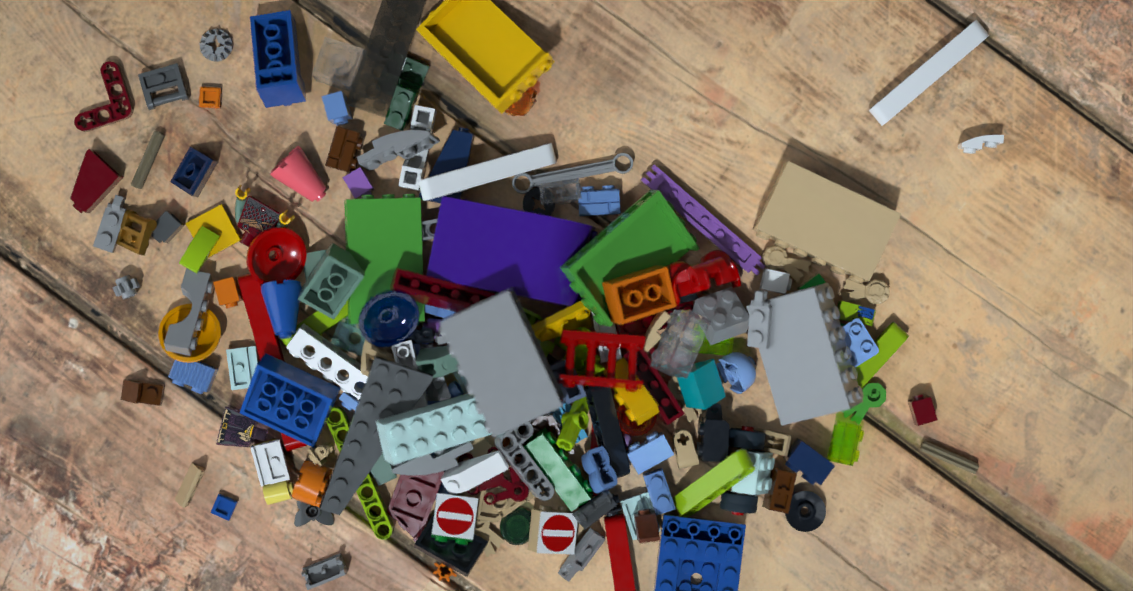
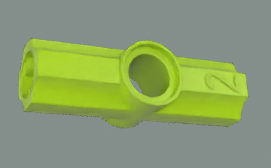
[556,396,589,451]

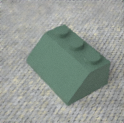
[298,243,365,320]

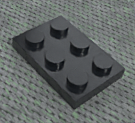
[414,514,488,577]

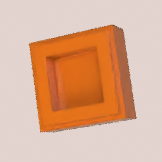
[199,87,222,109]

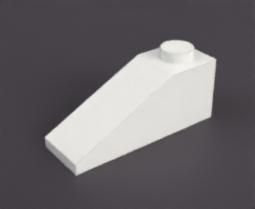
[441,450,509,495]

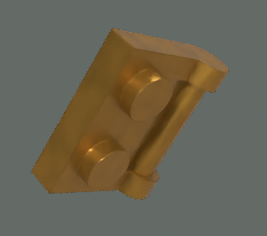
[116,209,157,256]

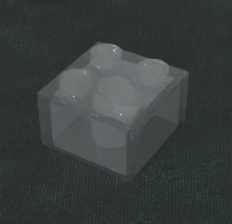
[312,37,368,93]

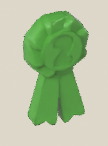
[841,383,886,425]

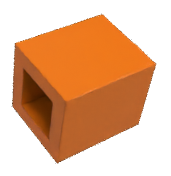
[213,277,243,309]

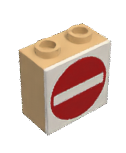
[528,506,578,554]

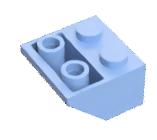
[626,431,674,475]

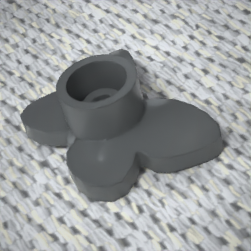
[294,496,334,527]

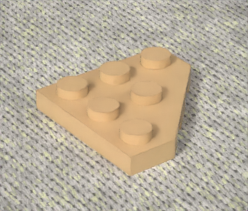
[476,463,544,523]

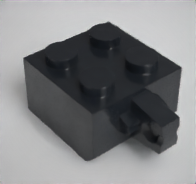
[696,403,730,462]

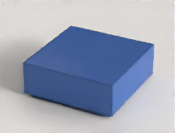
[210,493,238,521]

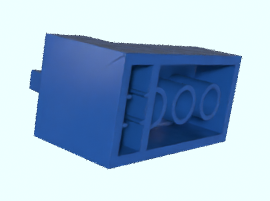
[250,10,306,108]

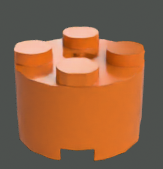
[292,460,333,508]

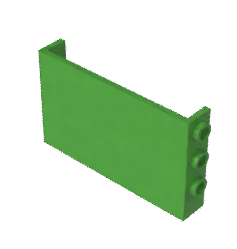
[560,190,700,327]
[344,194,425,327]

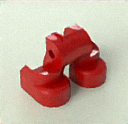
[666,250,741,306]

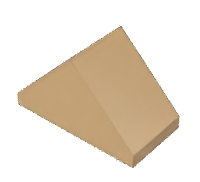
[757,428,791,456]

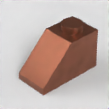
[634,509,661,544]

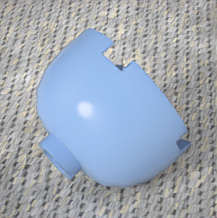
[717,352,756,394]

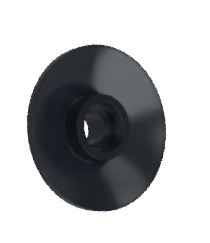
[785,491,826,532]

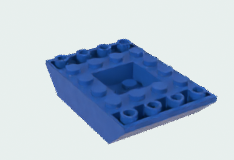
[653,515,746,591]

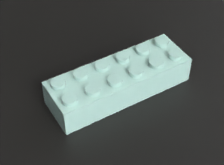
[376,393,492,465]

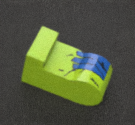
[837,301,876,326]

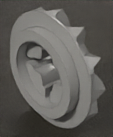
[199,29,232,62]

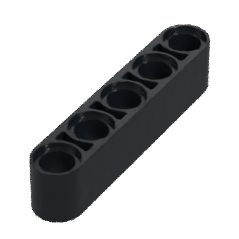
[584,385,630,478]

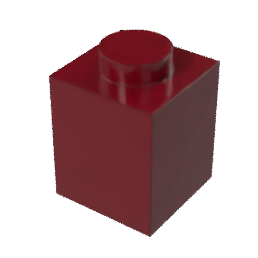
[908,393,938,426]

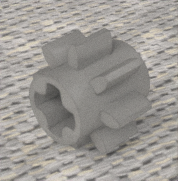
[113,275,140,300]

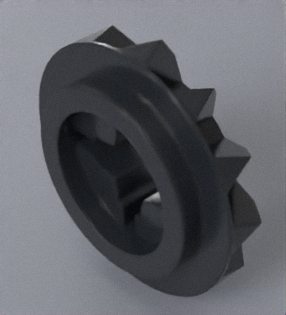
[523,187,555,216]

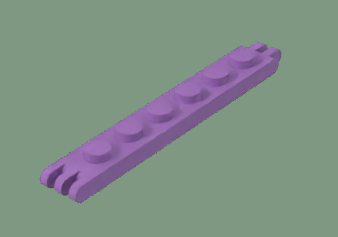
[641,165,765,276]

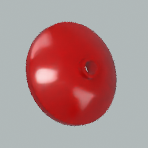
[246,227,307,285]

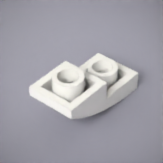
[957,135,1004,154]

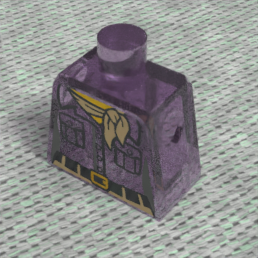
[216,405,268,447]

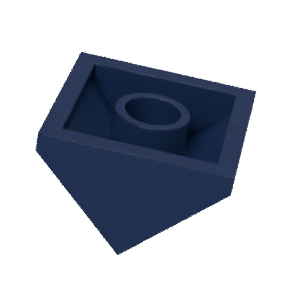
[170,147,218,198]

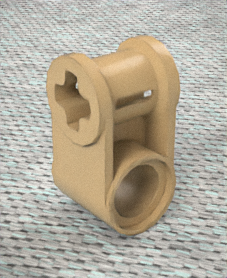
[672,428,699,469]

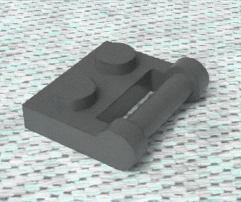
[138,63,189,110]

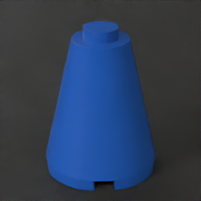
[261,280,302,339]

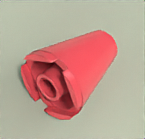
[270,145,326,202]

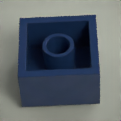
[783,438,835,486]

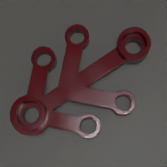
[458,447,529,506]

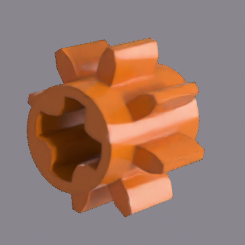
[433,562,457,582]

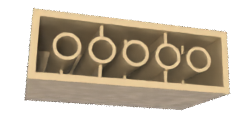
[753,161,901,284]

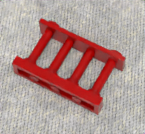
[558,330,645,392]

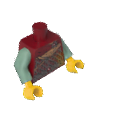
[235,185,295,247]

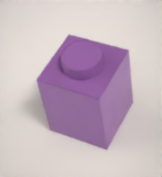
[343,167,375,199]

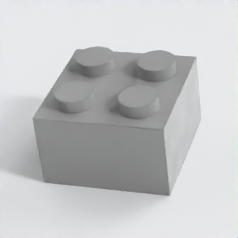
[692,287,749,345]

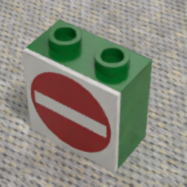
[431,493,478,545]

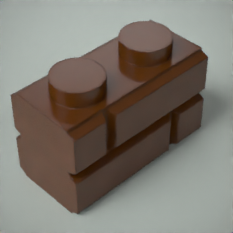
[325,126,364,173]

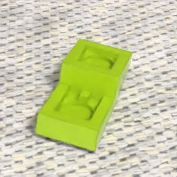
[179,226,220,274]

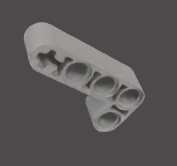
[495,422,554,501]

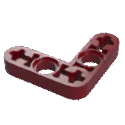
[74,61,134,132]

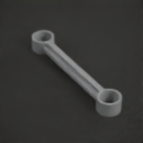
[512,153,633,194]

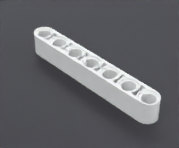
[869,19,989,126]
[418,143,557,201]

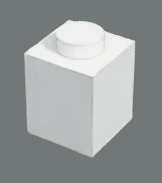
[760,269,792,294]

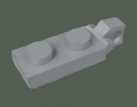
[93,195,127,253]
[747,290,772,349]
[558,528,606,582]

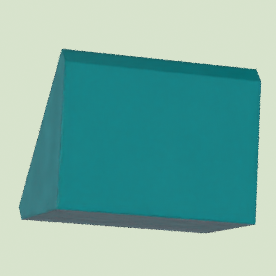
[674,358,726,410]

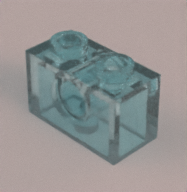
[331,319,376,356]

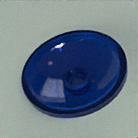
[358,290,419,347]

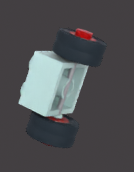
[720,426,775,515]

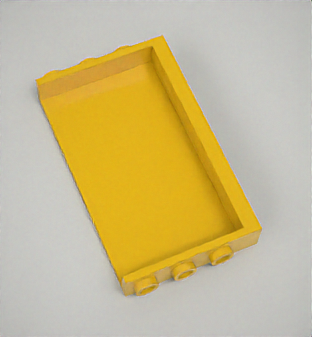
[416,0,555,114]

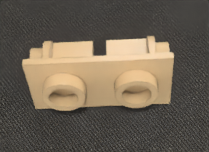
[308,442,333,466]

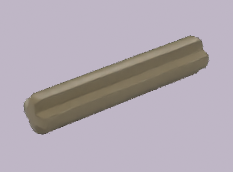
[131,131,165,189]
[920,441,979,474]

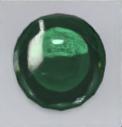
[500,508,531,545]

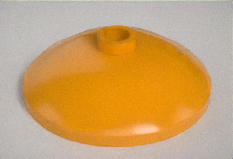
[158,304,221,363]

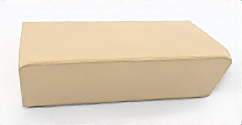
[175,463,205,508]

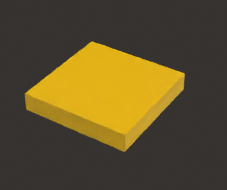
[185,204,241,258]

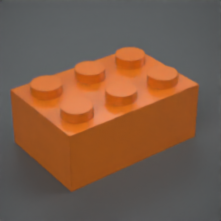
[602,265,676,325]

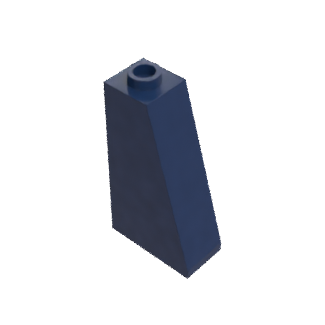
[419,127,474,204]

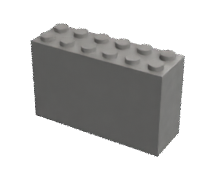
[746,282,863,426]
[439,286,566,437]

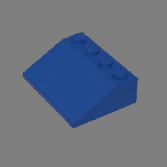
[239,354,340,448]

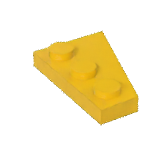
[531,301,592,342]

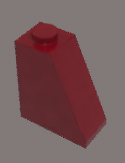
[70,149,123,214]

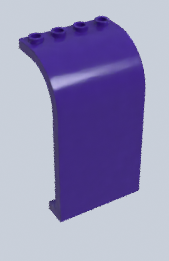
[426,196,598,306]

